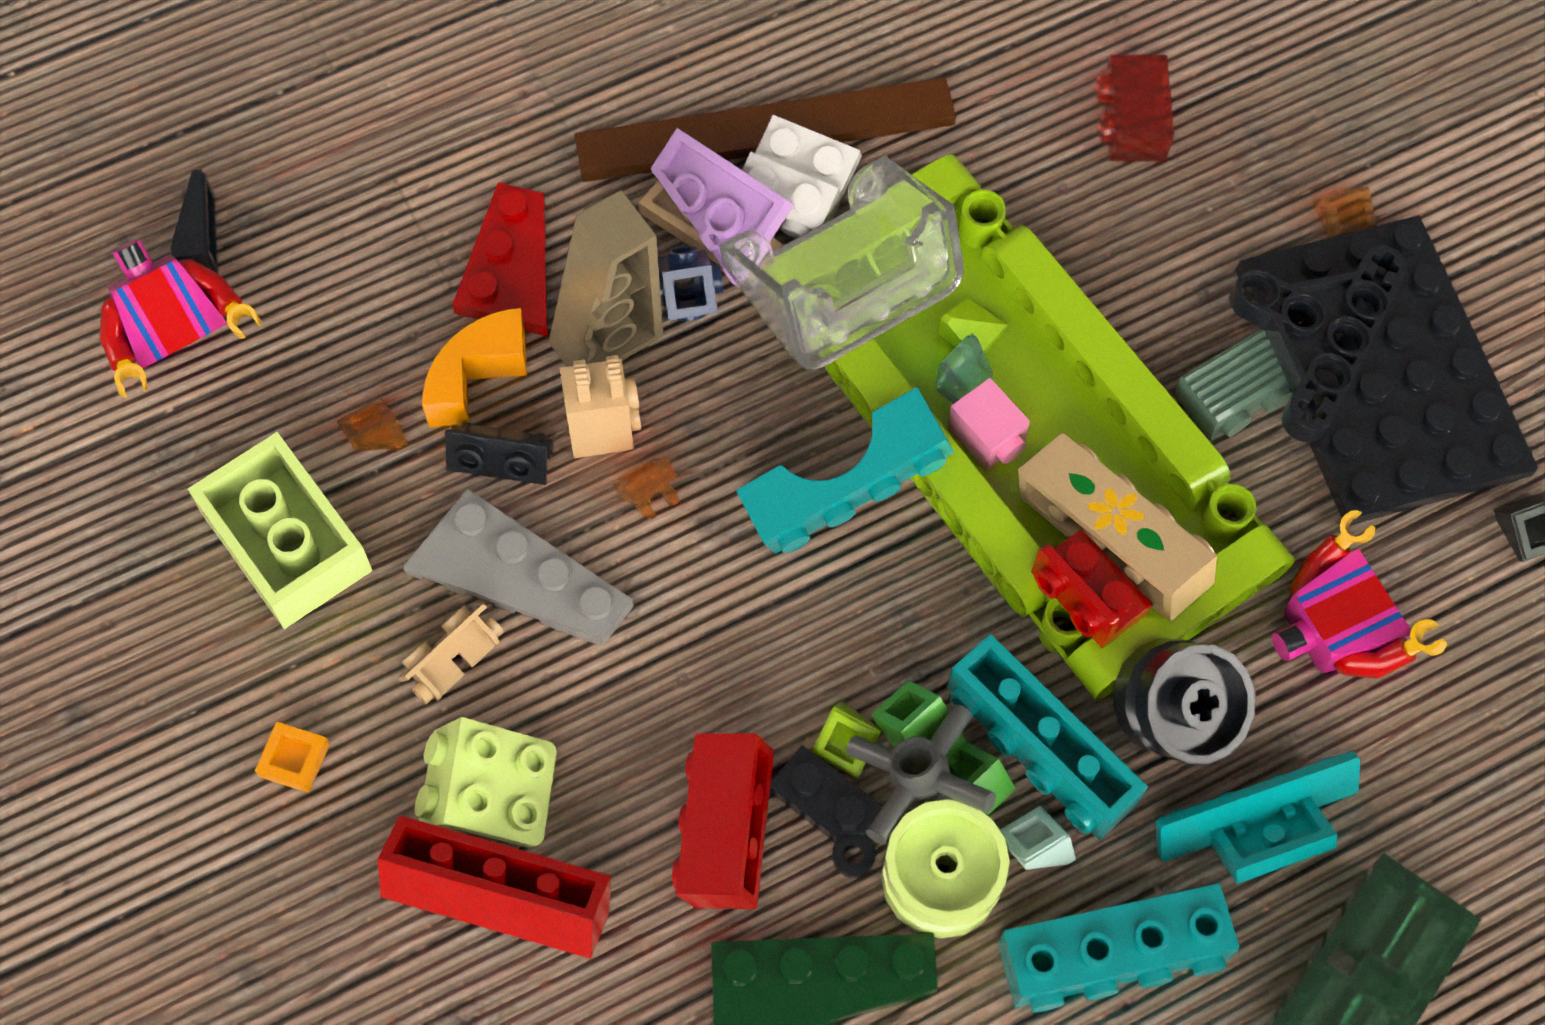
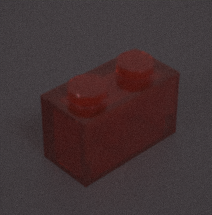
[1097,55,1174,162]

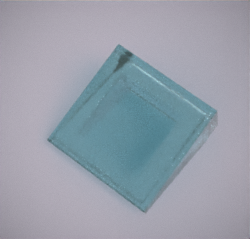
[936,333,994,404]

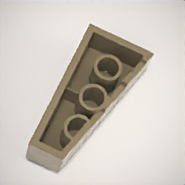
[549,190,663,367]

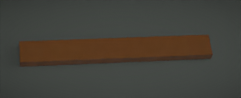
[574,77,956,182]

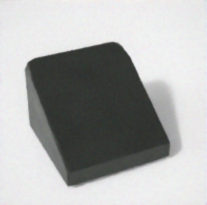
[1494,494,1545,562]

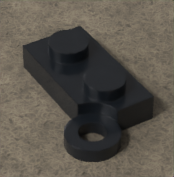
[770,745,883,878]

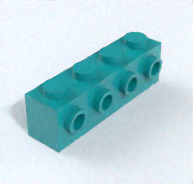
[947,634,1148,841]
[998,883,1240,1012]

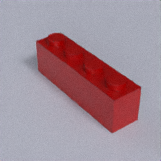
[378,815,611,959]

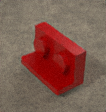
[1031,529,1153,649]

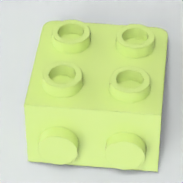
[415,717,557,848]

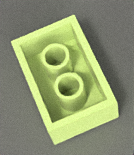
[188,432,372,629]

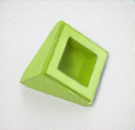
[937,297,1007,362]
[811,702,882,778]

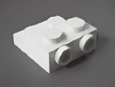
[742,115,862,241]

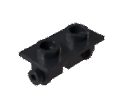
[445,421,554,485]

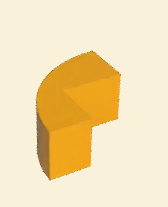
[422,308,527,427]

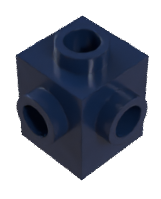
[658,246,723,321]

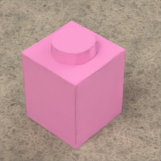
[948,378,1030,471]

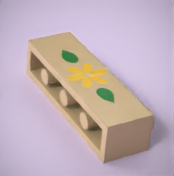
[1018,433,1217,622]

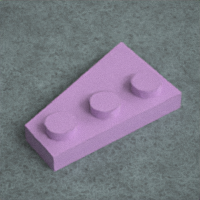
[651,128,794,288]

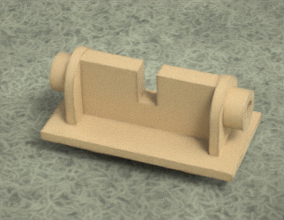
[398,603,504,704]

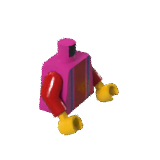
[99,239,261,398]
[1272,510,1447,679]

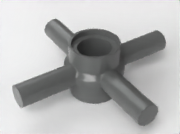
[847,704,996,845]

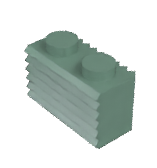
[1173,329,1292,440]

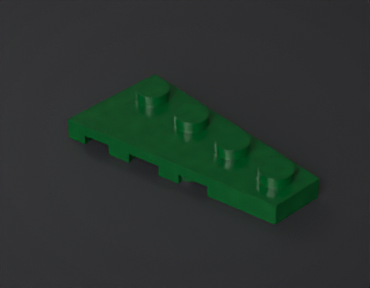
[711,933,938,1025]

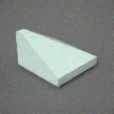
[1000,805,1076,870]

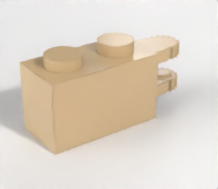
[560,355,641,458]

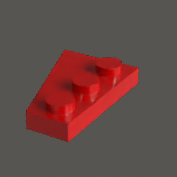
[452,182,548,337]

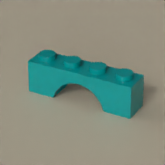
[736,387,955,554]

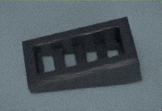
[169,170,219,274]

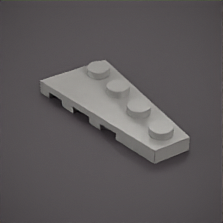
[403,489,634,647]

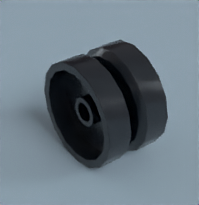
[1113,638,1255,764]

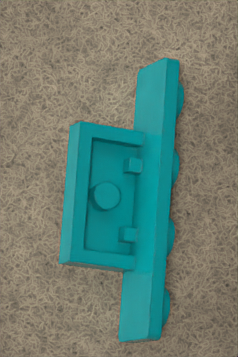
[1156,751,1360,884]

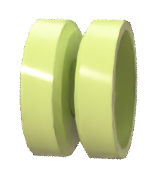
[881,799,1010,939]

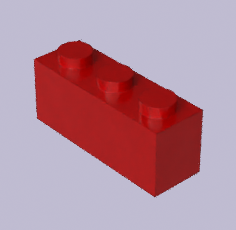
[672,733,774,910]

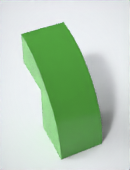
[871,680,1016,816]

